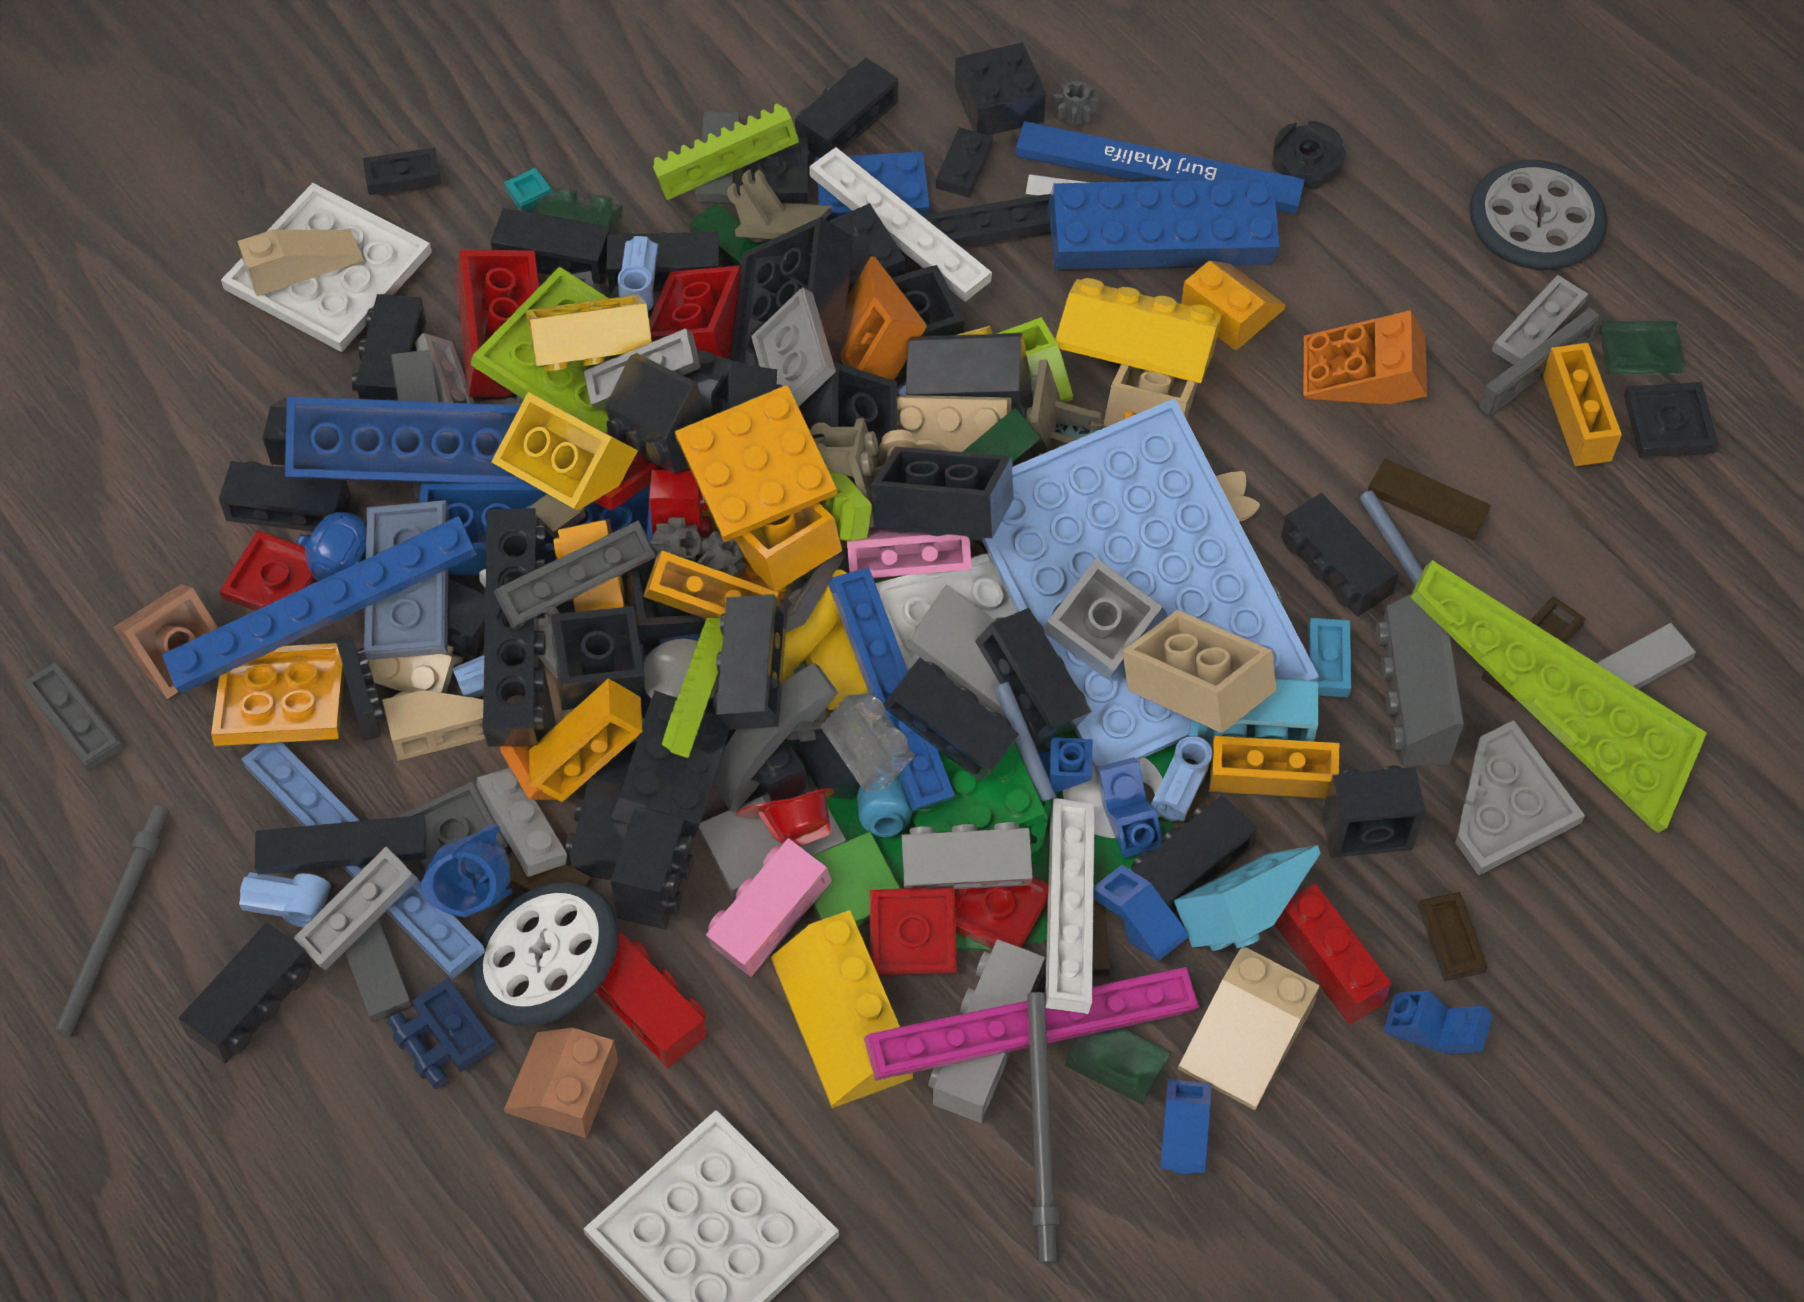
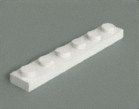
[810,147,992,302]
[1045,798,1094,1014]

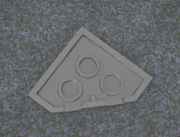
[1455,720,1585,876]

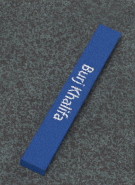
[1015,121,1305,214]

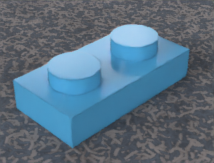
[1308,618,1351,697]

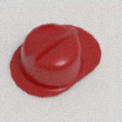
[735,788,835,846]

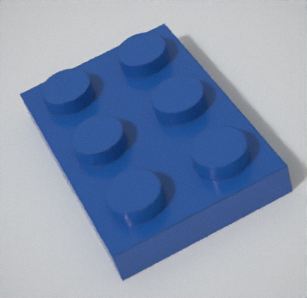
[815,151,929,221]

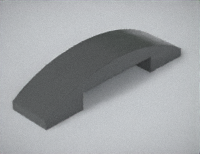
[713,663,838,812]

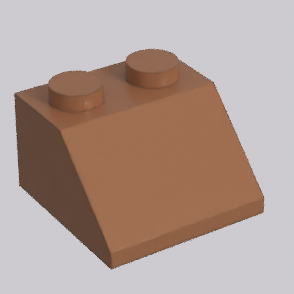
[113,584,218,699]
[504,1028,618,1138]

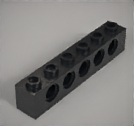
[483,508,547,747]

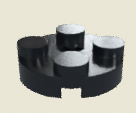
[1272,121,1345,190]

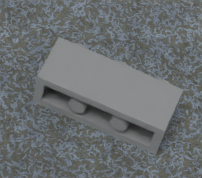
[902,822,1032,889]

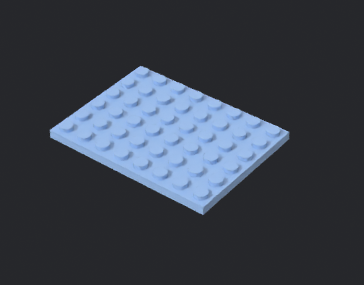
[982,398,1319,772]

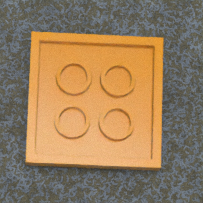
[675,385,837,542]
[211,643,345,746]

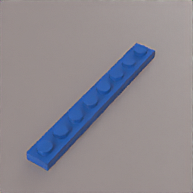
[162,516,477,694]

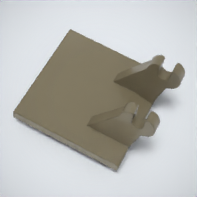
[727,170,832,242]
[1026,360,1104,455]
[810,418,882,528]

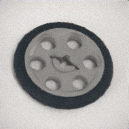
[1469,160,1608,270]

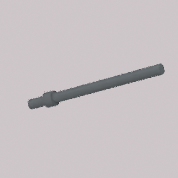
[54,805,169,1037]
[1027,992,1060,1263]

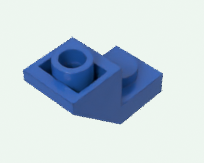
[1018,737,1093,793]
[1095,757,1162,858]
[1093,865,1188,962]
[1383,990,1493,1054]
[1160,1079,1212,1175]

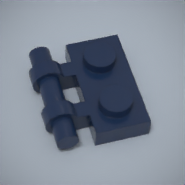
[387,978,497,1089]

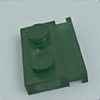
[537,188,623,226]
[1599,321,1685,374]
[1064,1027,1171,1105]

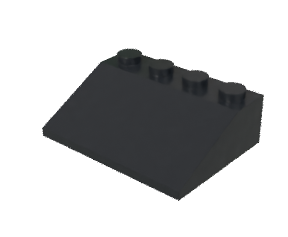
[729,217,853,367]

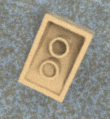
[1103,364,1198,427]
[1178,947,1320,1110]

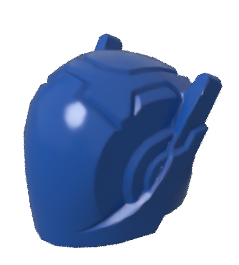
[297,512,367,582]
[421,824,512,917]

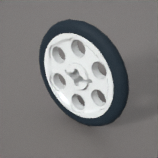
[472,882,618,1026]

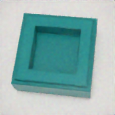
[504,168,554,212]

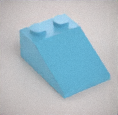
[1188,677,1318,749]
[1174,845,1320,951]

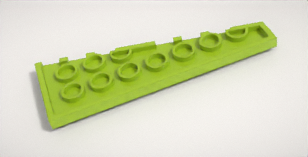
[1410,560,1707,833]

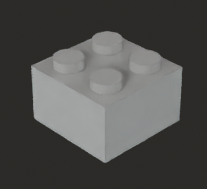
[1044,558,1162,680]

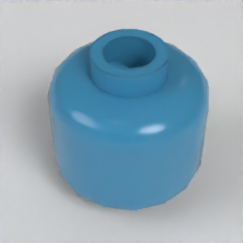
[857,775,912,837]

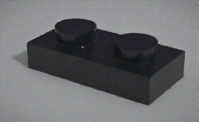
[936,127,993,198]
[363,147,441,195]

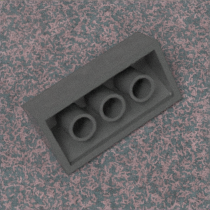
[1376,594,1464,766]

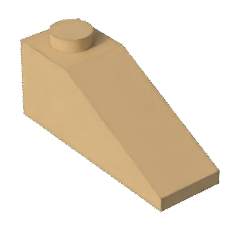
[237,229,363,296]
[382,690,485,761]

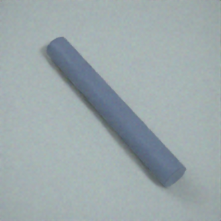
[1360,490,1423,586]
[994,682,1056,803]

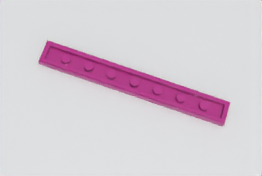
[864,967,1199,1081]

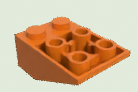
[840,256,927,381]
[1303,310,1427,405]

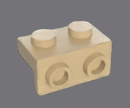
[369,645,464,693]

